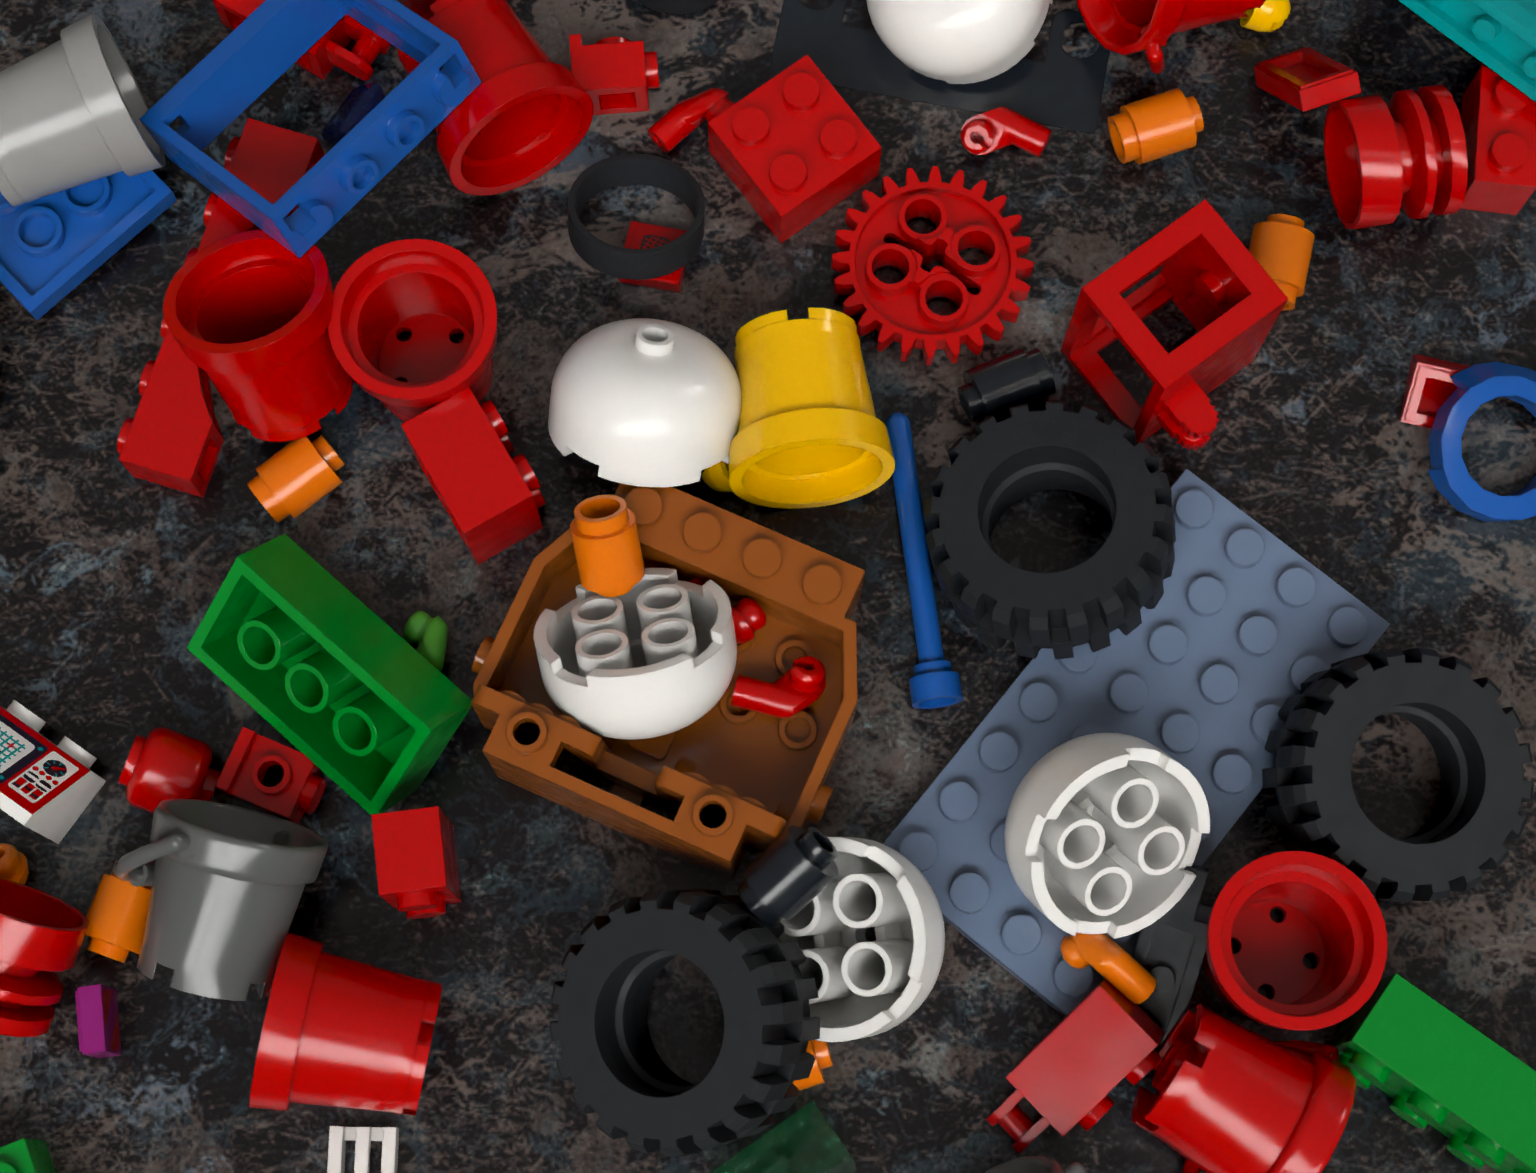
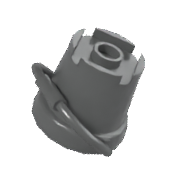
[113,799,328,1001]

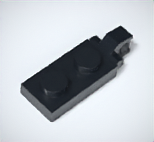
[1133,864,1213,1048]

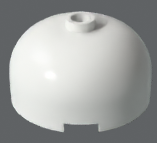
[866,0,1053,84]
[548,318,741,487]
[533,568,737,740]
[1004,733,1210,939]
[779,837,945,1042]

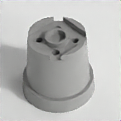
[0,13,166,207]

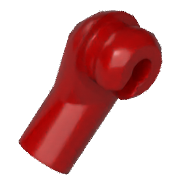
[648,87,735,153]
[960,106,1053,157]
[731,656,826,718]

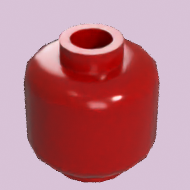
[118,727,221,814]

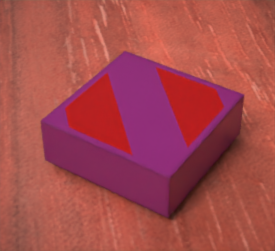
[75,984,122,1058]

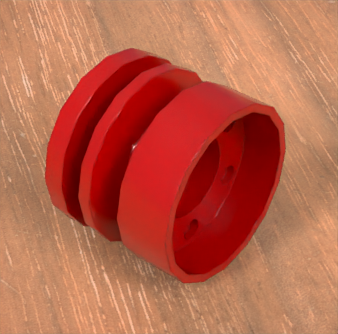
[1324,84,1468,229]
[0,879,89,1037]

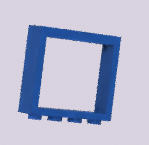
[139,0,482,259]

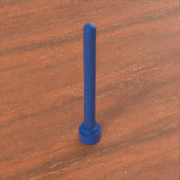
[885,412,963,709]

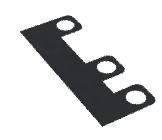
[768,0,1110,134]

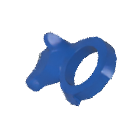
[1428,361,1536,522]

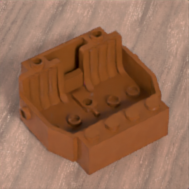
[471,483,865,882]

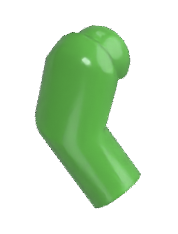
[403,610,449,672]

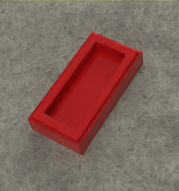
[1253,47,1361,112]

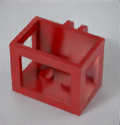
[1060,199,1288,451]

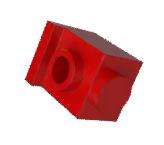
[569,34,660,115]
[215,727,326,824]

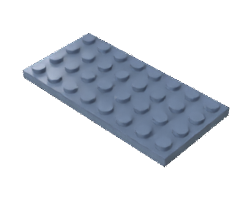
[883,469,1390,1017]

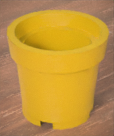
[729,308,895,509]

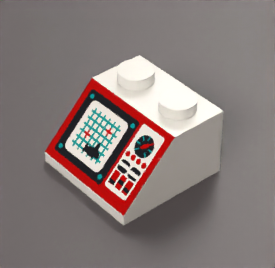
[0,700,106,844]

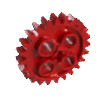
[831,166,1034,366]

